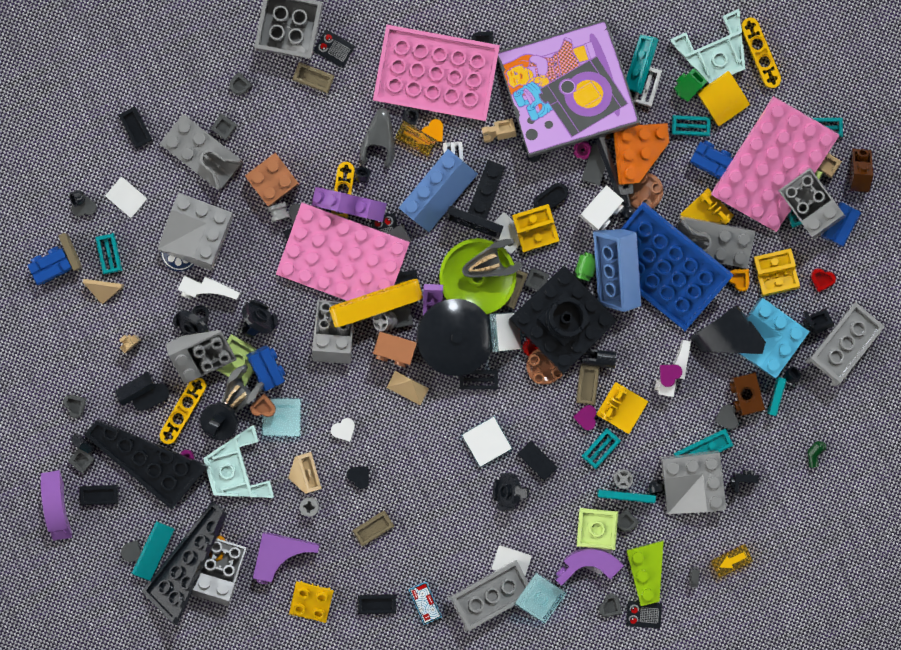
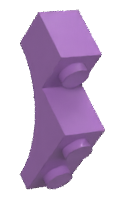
[311,187,387,222]

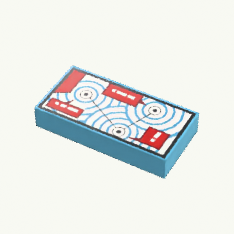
[409,582,442,625]

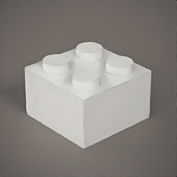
[579,185,624,231]

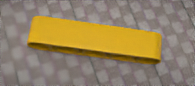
[329,279,423,327]

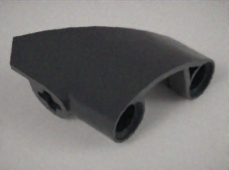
[690,305,766,354]

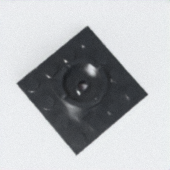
[509,265,618,374]

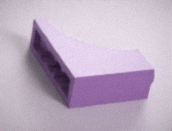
[253,532,320,584]

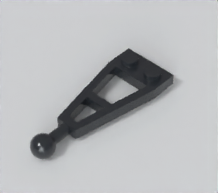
[595,133,636,221]

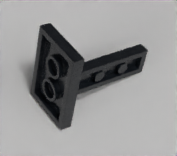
[445,160,506,239]

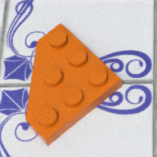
[614,123,669,185]

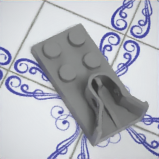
[159,114,243,191]
[677,216,756,269]
[805,302,885,387]
[447,560,529,631]

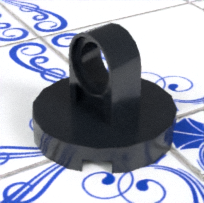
[241,300,278,338]
[173,305,209,336]
[200,402,239,440]
[493,473,530,511]

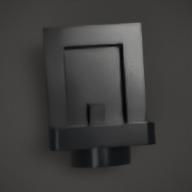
[802,308,834,336]
[730,470,759,493]

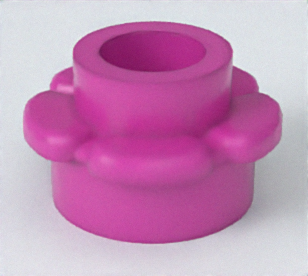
[574,141,592,160]

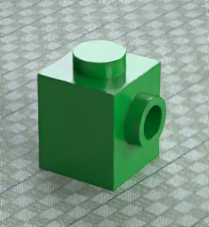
[674,68,707,102]

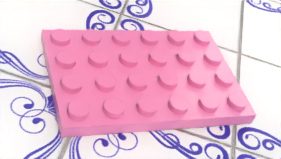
[373,25,500,121]
[711,96,839,232]
[276,202,410,301]

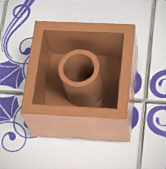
[245,153,300,207]
[373,331,417,367]

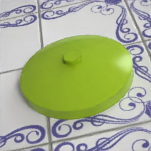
[439,238,516,314]

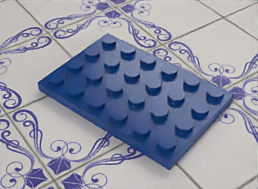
[621,202,734,331]

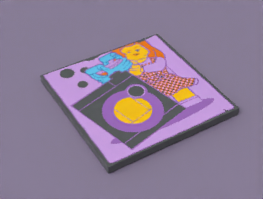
[498,19,640,158]

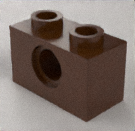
[729,372,765,416]

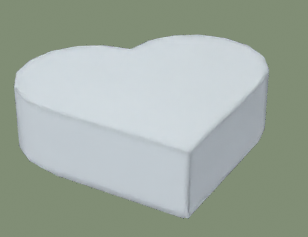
[331,418,355,442]

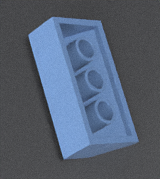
[399,149,478,232]
[593,229,641,312]

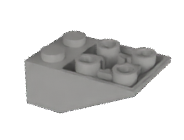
[778,168,846,239]
[312,300,354,364]
[165,330,237,384]
[192,538,247,607]

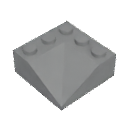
[254,0,323,59]
[158,192,233,271]
[660,450,727,514]

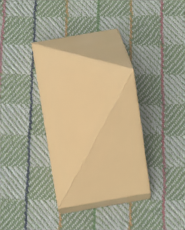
[83,279,124,304]
[386,371,429,405]
[288,452,322,494]

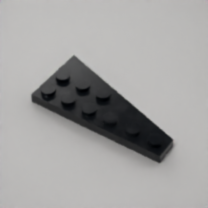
[84,419,208,510]
[142,501,227,625]

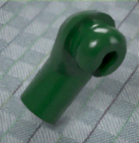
[807,441,827,468]

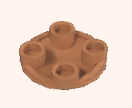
[629,173,663,209]
[526,349,563,385]

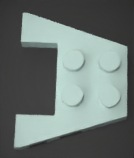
[670,9,745,84]
[203,425,274,498]

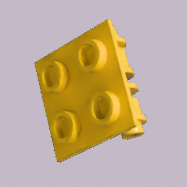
[680,188,734,225]
[596,382,648,434]
[289,581,334,623]

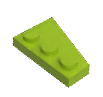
[626,541,664,606]

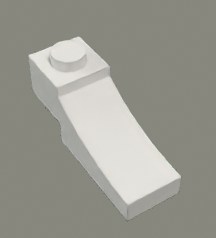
[178,276,241,300]
[654,340,691,397]

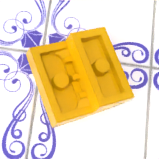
[697,71,750,126]
[512,204,560,252]
[754,248,800,297]

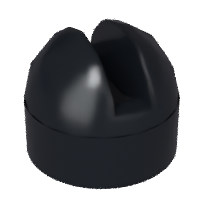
[402,109,419,125]
[355,167,370,184]
[69,190,86,207]
[784,366,801,383]
[649,480,665,494]

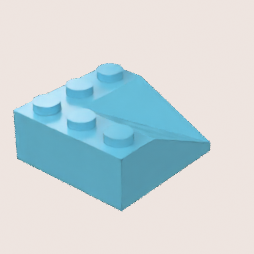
[739,298,810,378]

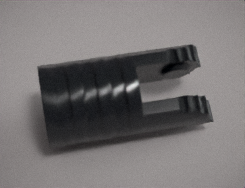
[580,348,617,369]

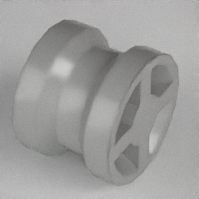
[268,202,290,222]
[373,311,397,331]
[613,469,633,489]
[300,497,319,517]

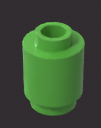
[575,252,596,282]

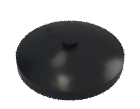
[416,299,494,376]

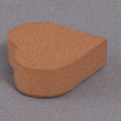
[250,394,276,417]

